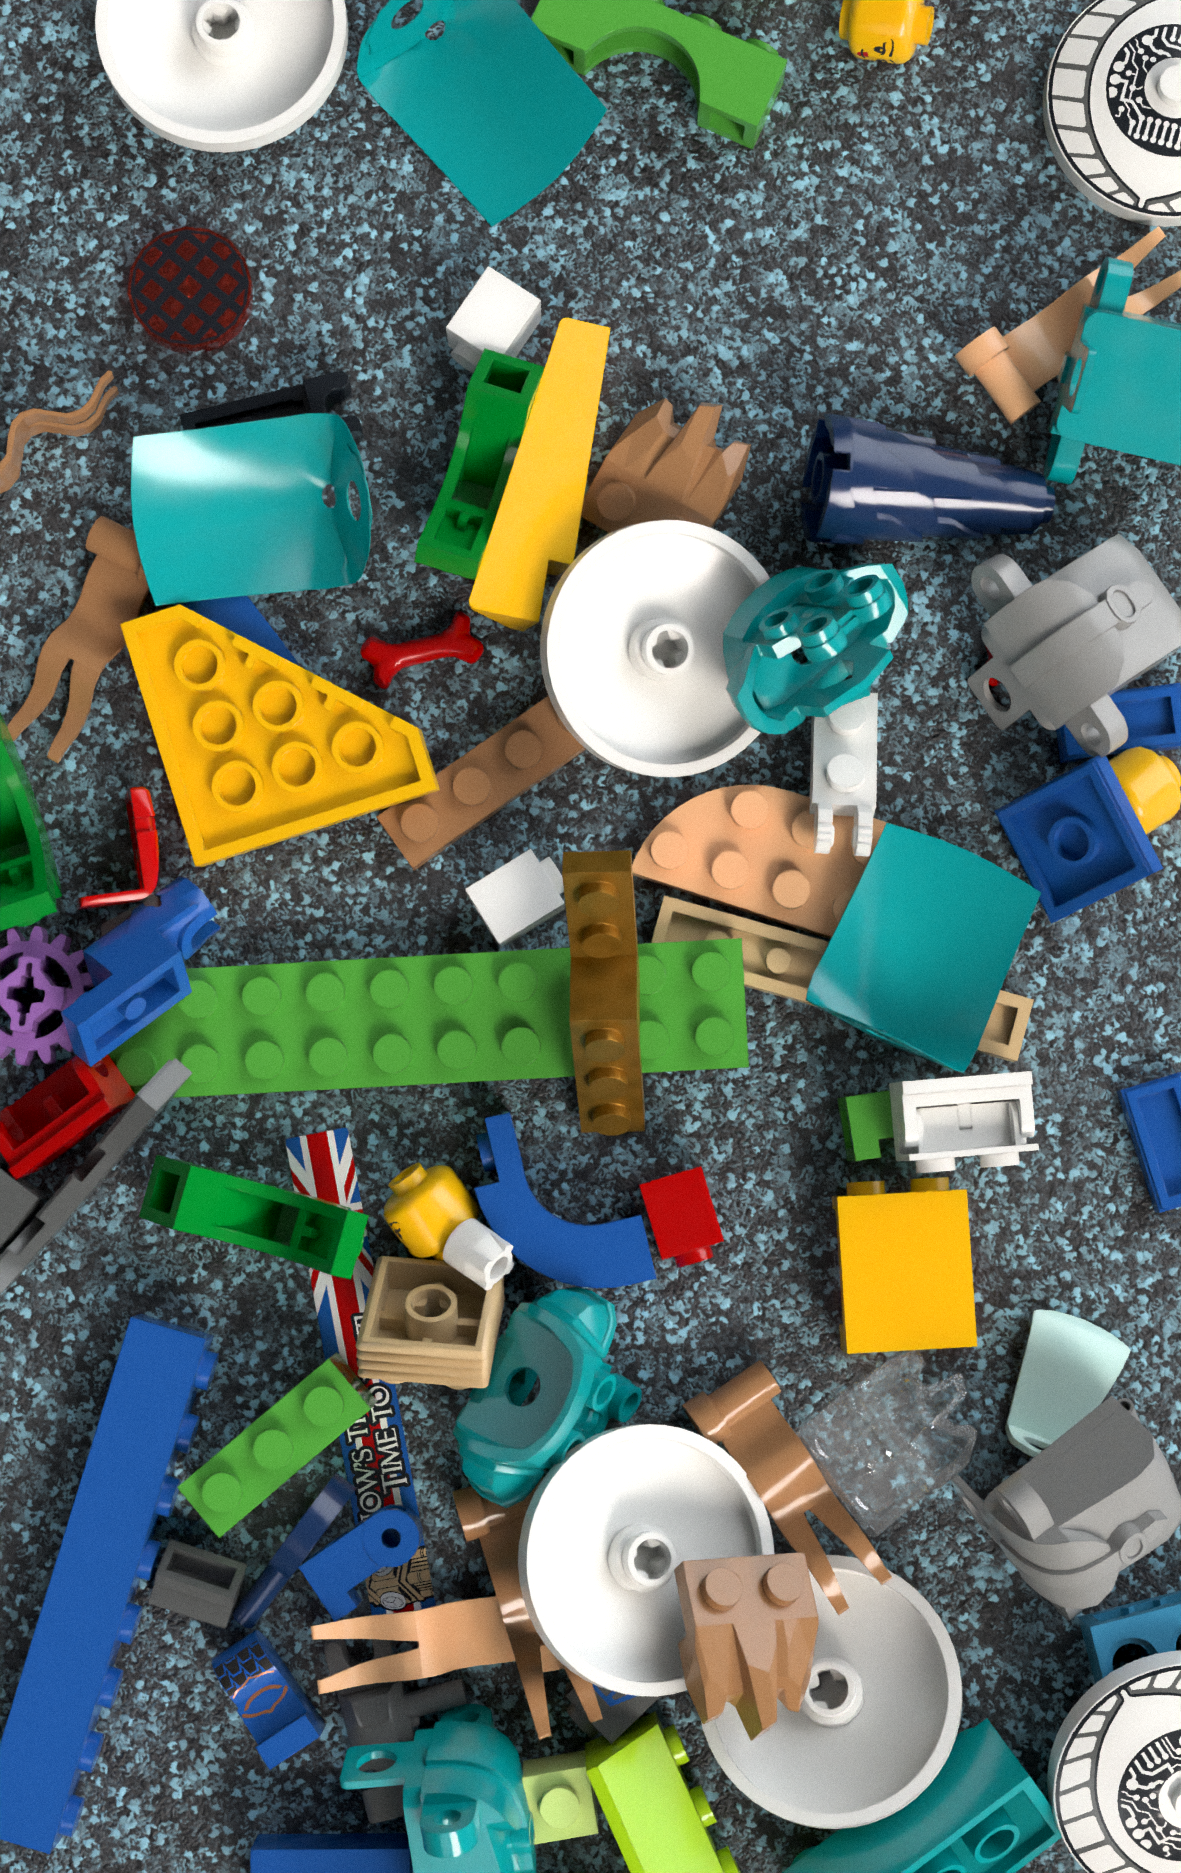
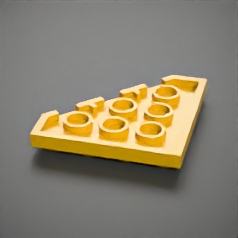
[120,604,440,867]

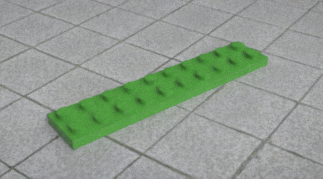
[108,938,749,1098]

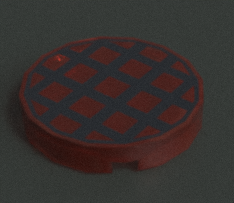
[127,227,253,354]

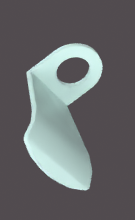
[1005,1310,1131,1458]

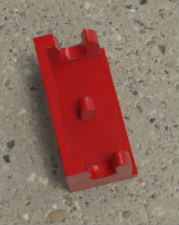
[0,1055,136,1180]

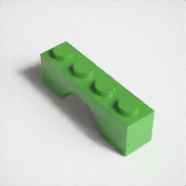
[531,0,787,150]

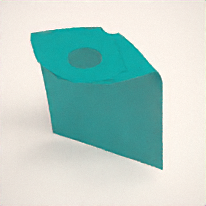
[356,0,608,227]
[131,413,373,606]
[806,823,1042,1073]

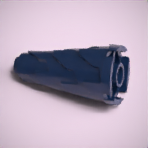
[801,413,1055,544]

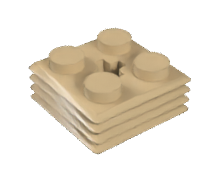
[356,1256,505,1390]

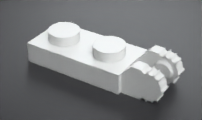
[809,693,878,856]

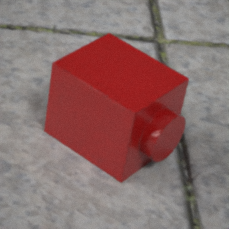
[638,1166,724,1268]

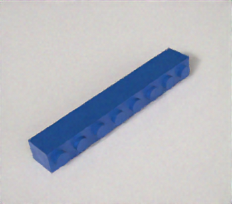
[0,1314,219,1854]

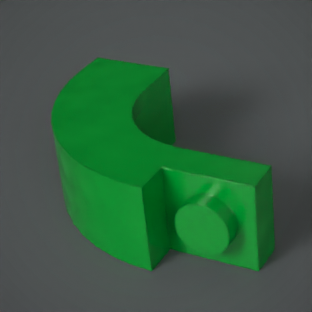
[414,348,545,581]
[0,713,62,931]
[139,1155,369,1280]

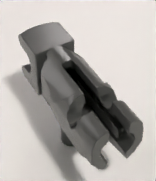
[324,1639,468,1823]

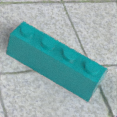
[782,1718,1062,1873]

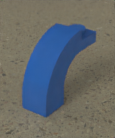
[474,1112,657,1288]

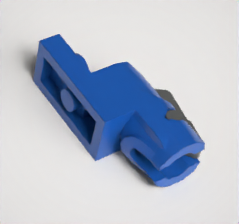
[61,876,221,1067]

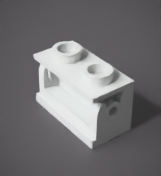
[889,1071,1039,1173]

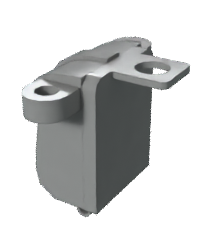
[968,533,1181,758]
[950,1396,1181,1621]

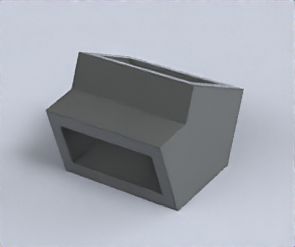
[148,1539,247,1628]

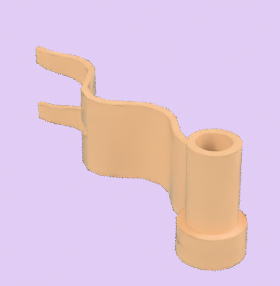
[954,226,1181,424]
[311,1596,564,1694]

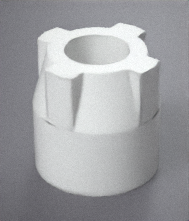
[443,1218,514,1290]

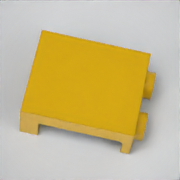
[832,1177,977,1354]

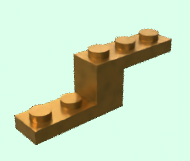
[562,850,645,1136]

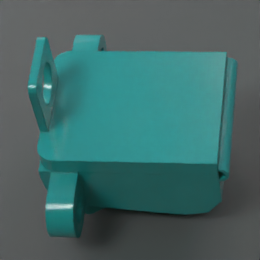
[1044,257,1181,485]
[339,1704,537,1873]

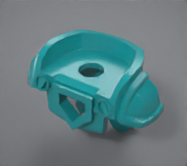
[723,563,908,735]
[452,1287,642,1509]

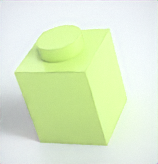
[522,1750,598,1844]

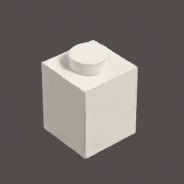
[446,266,541,373]
[465,849,565,949]

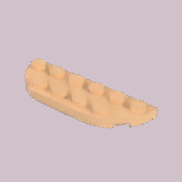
[632,785,894,939]

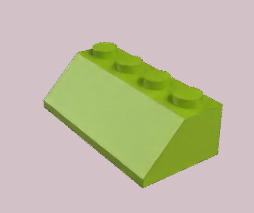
[585,1711,741,1873]

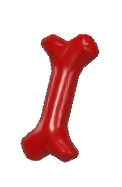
[360,611,484,690]

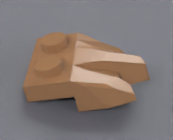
[581,398,751,533]
[674,1552,819,1741]

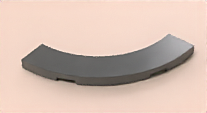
[0,1058,192,1298]

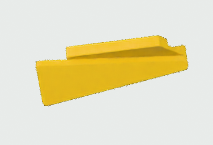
[469,318,611,631]

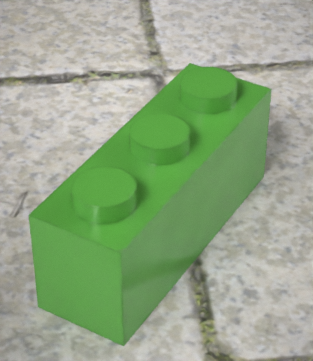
[177,1352,378,1538]

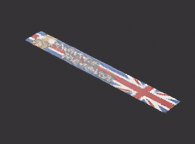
[285,1128,436,1615]

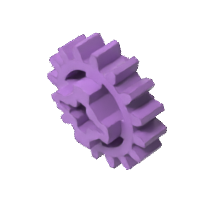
[0,926,94,1066]

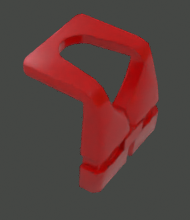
[76,786,159,910]

